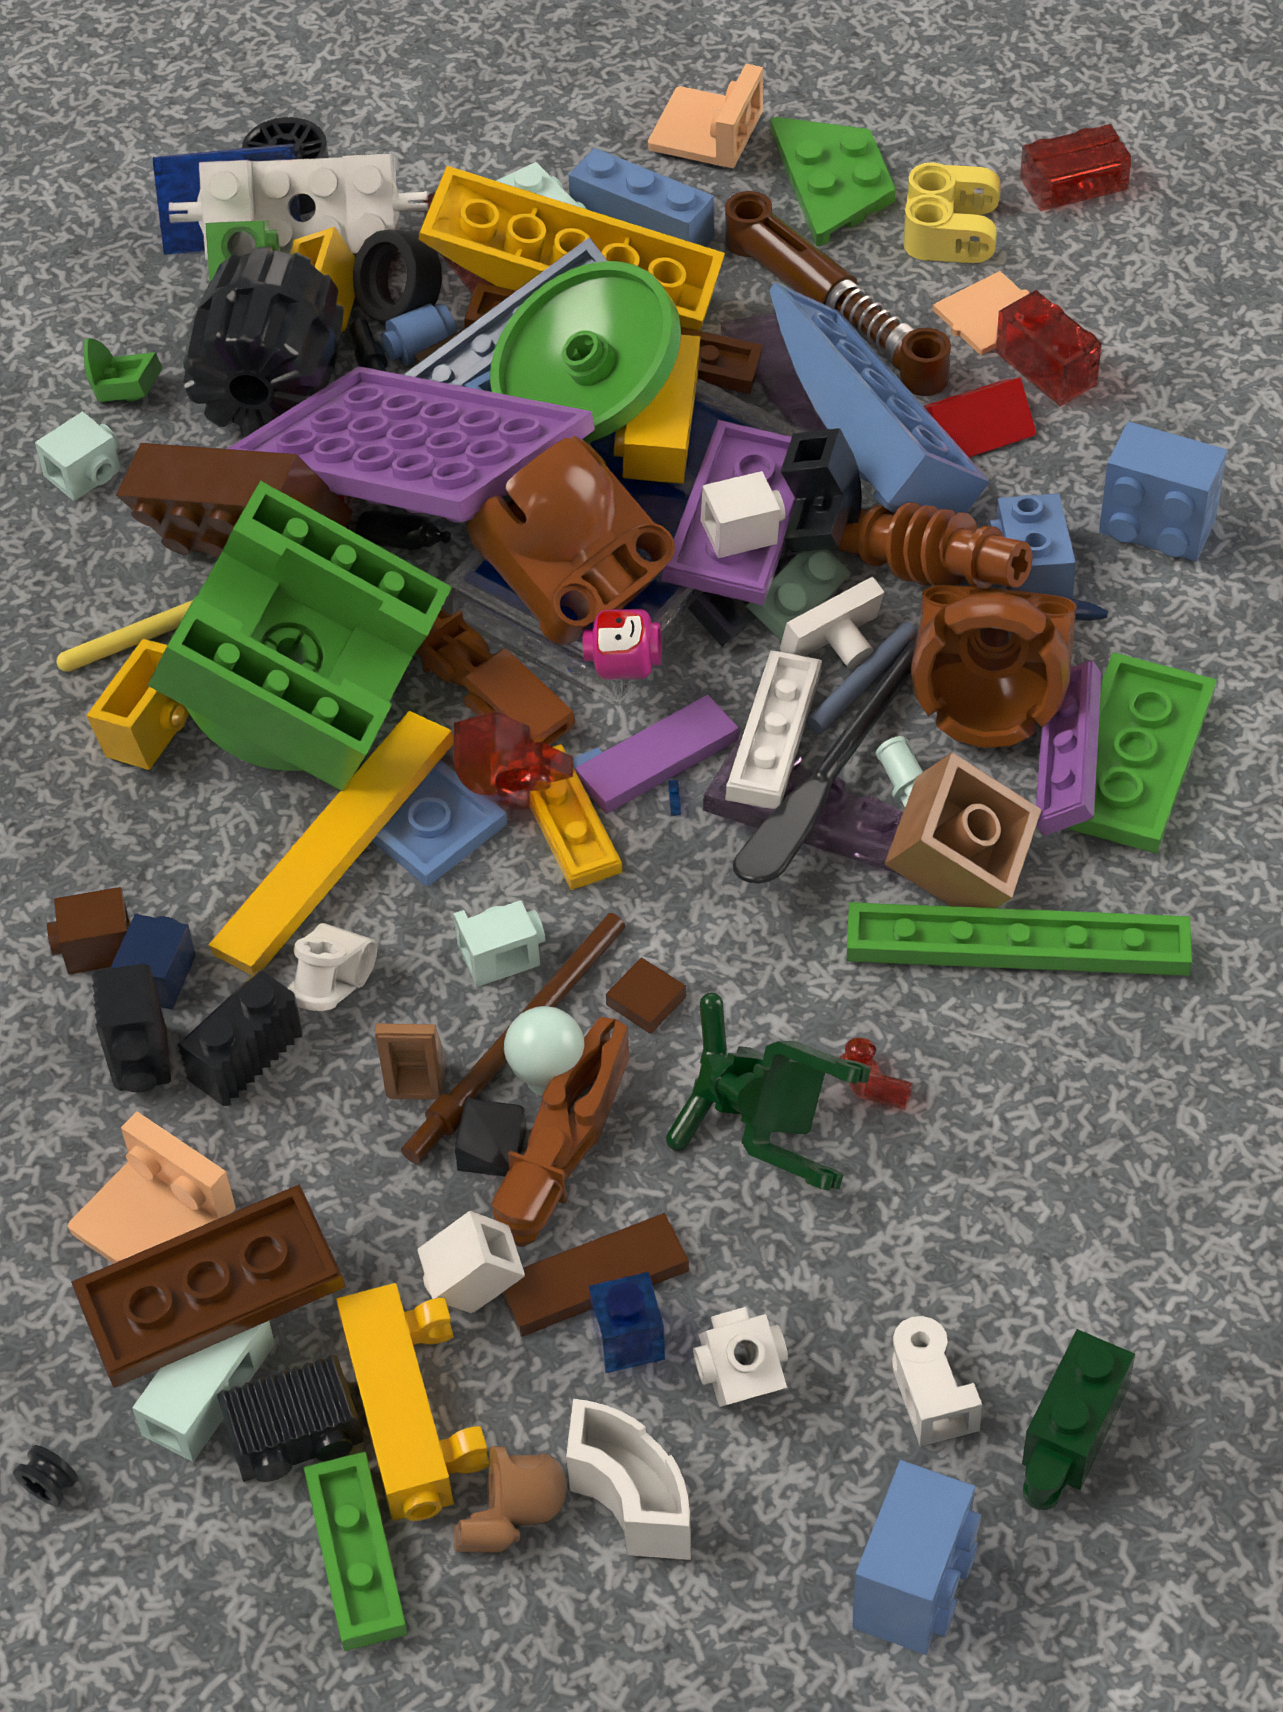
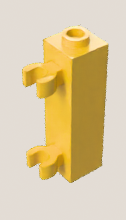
[336,1283,489,1521]

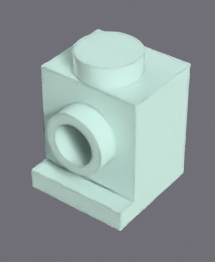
[453,900,545,987]

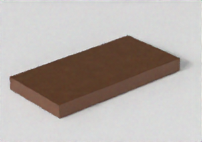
[71,1184,346,1388]

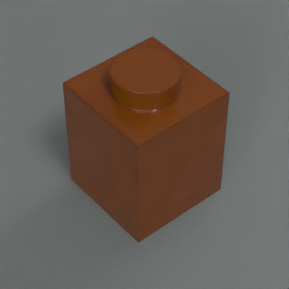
[47,887,131,975]

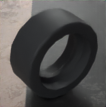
[353,229,442,323]

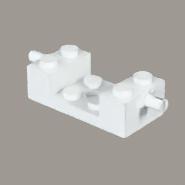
[169,154,428,260]

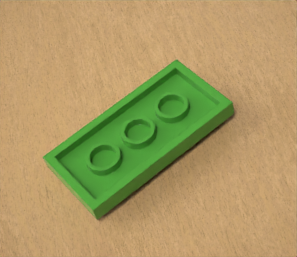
[1066,652,1217,854]

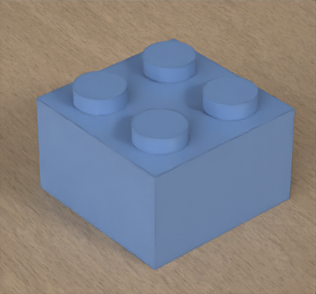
[1099,421,1228,562]
[852,1460,982,1655]

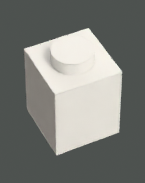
[701,471,785,558]
[417,1211,525,1313]

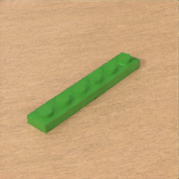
[846,902,1192,976]

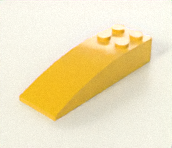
[418,166,725,331]

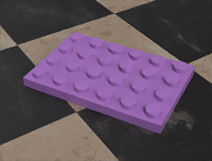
[227,366,595,522]

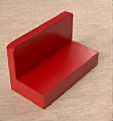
[923,377,1036,457]

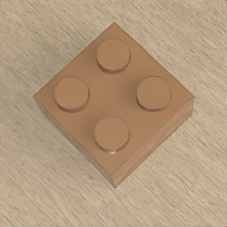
[884,752,1042,908]

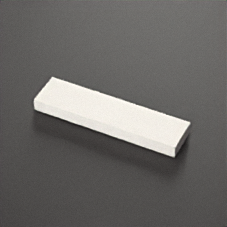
[725,651,822,810]

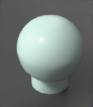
[504,1006,584,1096]

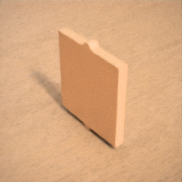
[933,271,1049,355]

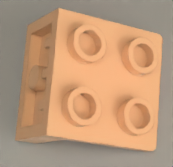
[648,64,763,169]
[68,1111,236,1264]

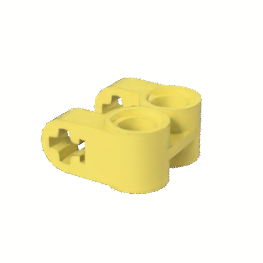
[904,162,1001,263]

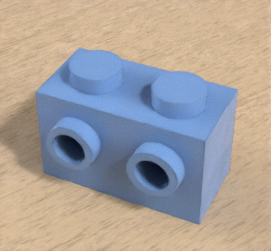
[988,493,1076,599]

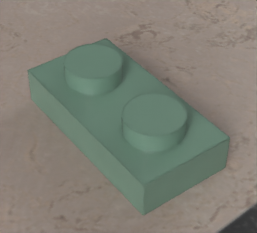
[746,549,851,641]

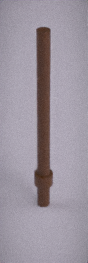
[401,913,625,1164]

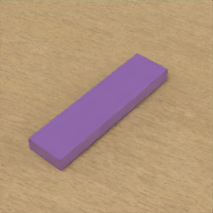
[1036,660,1101,836]

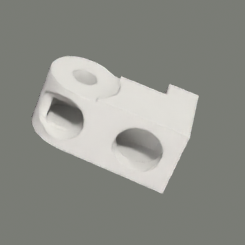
[892,1316,982,1446]

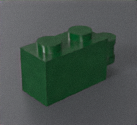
[1022,1329,1135,1510]

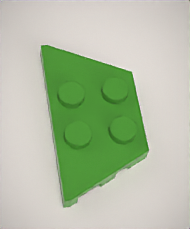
[770,117,896,247]

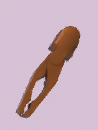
[415,608,575,754]
[492,1017,630,1247]

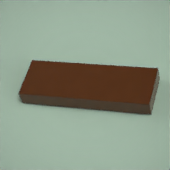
[501,1213,689,1337]

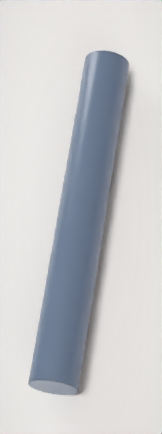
[806,622,918,735]

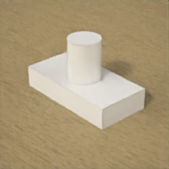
[780,577,885,669]

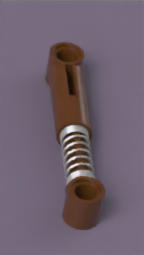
[725,191,951,396]

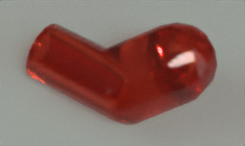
[840,1037,913,1110]

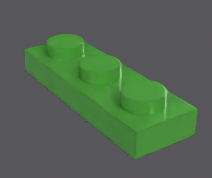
[304,1452,408,1651]

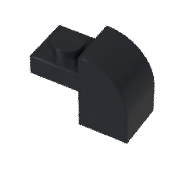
[780,428,862,552]

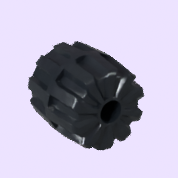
[183,246,344,437]

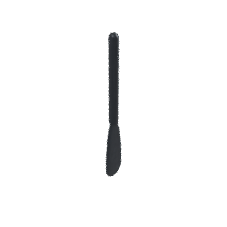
[732,640,916,884]

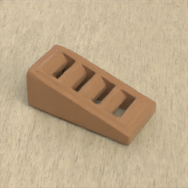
[375,1023,447,1100]

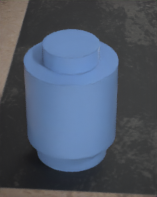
[381,303,457,366]

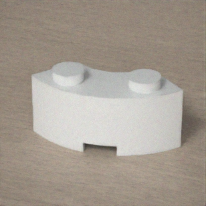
[566,1399,691,1560]

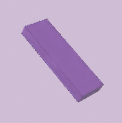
[575,695,739,814]

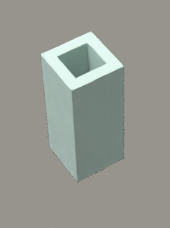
[132,1321,275,1462]

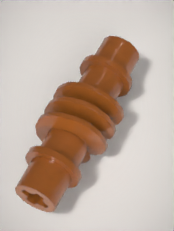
[837,502,1033,589]

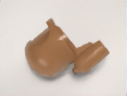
[454,1446,567,1553]

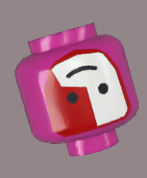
[583,609,662,680]

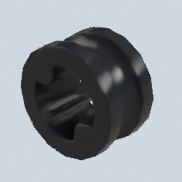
[13,1445,78,1506]

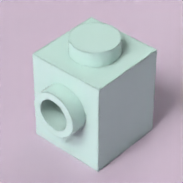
[35,411,121,501]

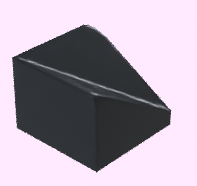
[455,1098,527,1177]

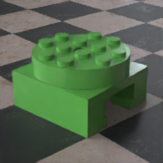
[147,480,452,791]

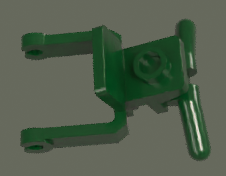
[666,992,871,1191]

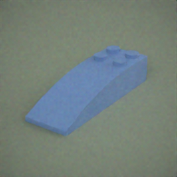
[769,282,990,514]

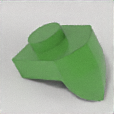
[83,338,163,402]

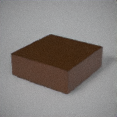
[606,957,686,1034]

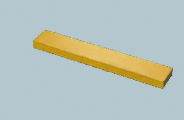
[208,711,455,976]

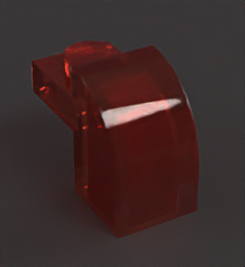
[453,711,573,809]

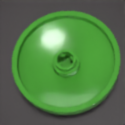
[490,261,681,443]

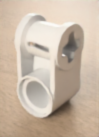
[288,923,378,1011]

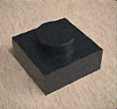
[688,592,757,647]

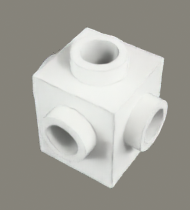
[693,1307,788,1407]

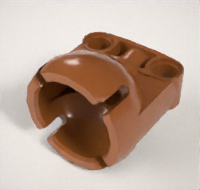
[466,435,675,645]
[911,585,1077,748]

